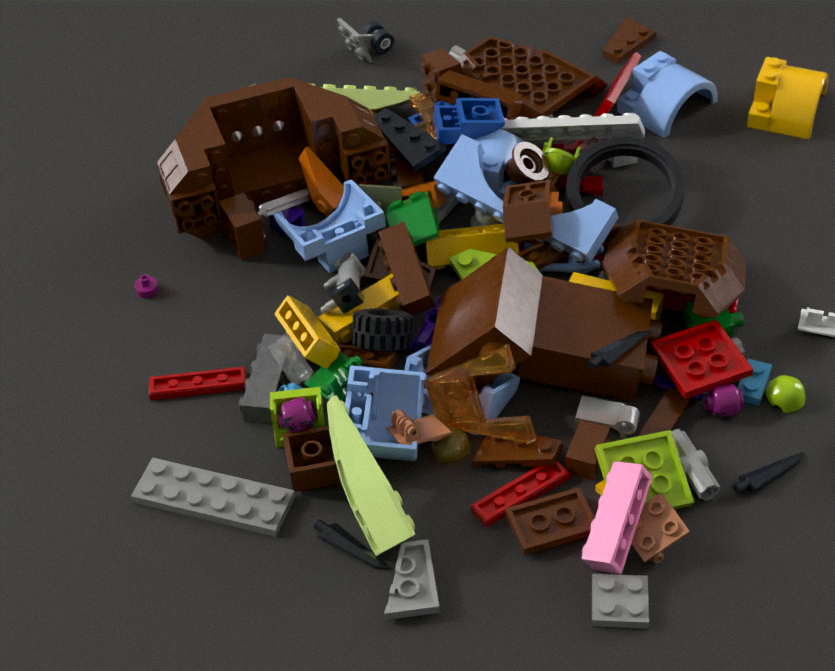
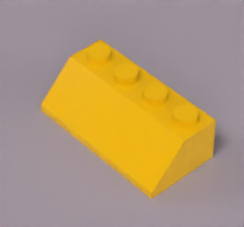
[424,224,519,269]

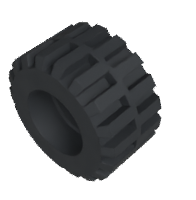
[352,308,413,351]

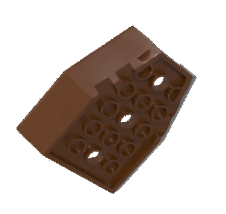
[459,36,608,120]
[602,219,747,318]

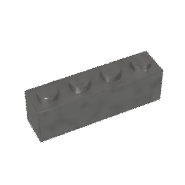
[239,334,295,424]

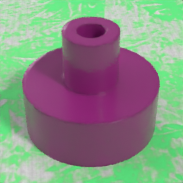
[134,274,159,299]

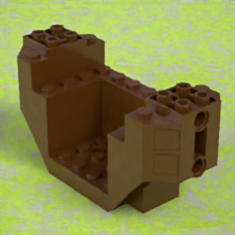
[157,77,390,239]

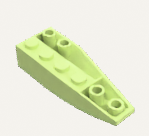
[309,83,422,112]
[327,395,415,556]

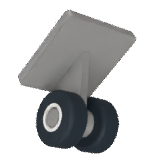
[337,17,395,64]

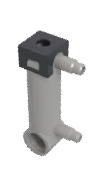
[320,251,366,314]

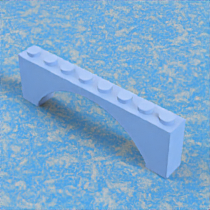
[434,134,619,263]

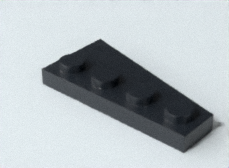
[373,108,445,173]

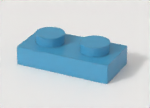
[737,359,772,406]

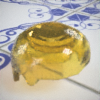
[431,426,471,463]

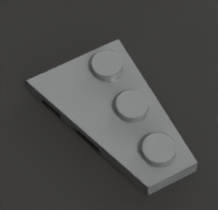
[384,539,440,620]

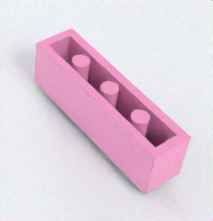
[581,462,653,575]

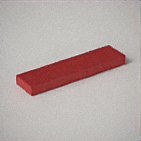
[149,366,247,401]
[471,460,570,528]

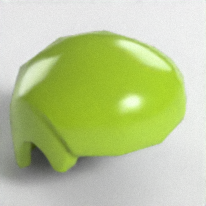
[765,375,806,413]

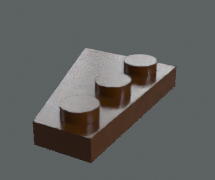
[603,17,656,64]
[364,238,437,291]
[471,426,563,468]

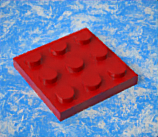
[650,320,753,399]

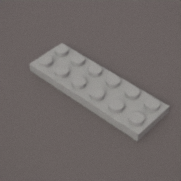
[131,457,295,537]

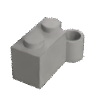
[575,396,640,441]

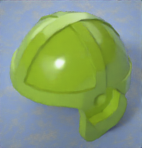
[542,137,581,176]

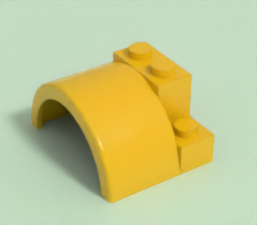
[747,57,828,139]

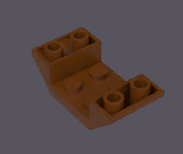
[502,179,556,243]

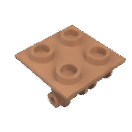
[386,410,452,446]
[632,492,690,563]

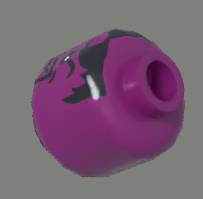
[704,384,744,418]
[277,397,317,433]

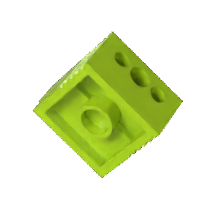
[270,387,325,448]

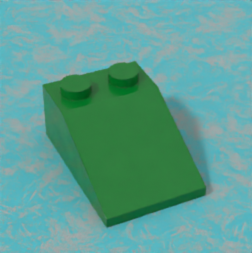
[386,191,439,246]

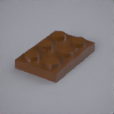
[505,487,595,555]

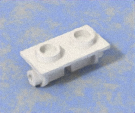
[798,307,835,337]

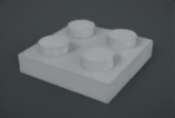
[592,574,649,629]

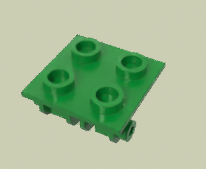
[304,352,363,401]

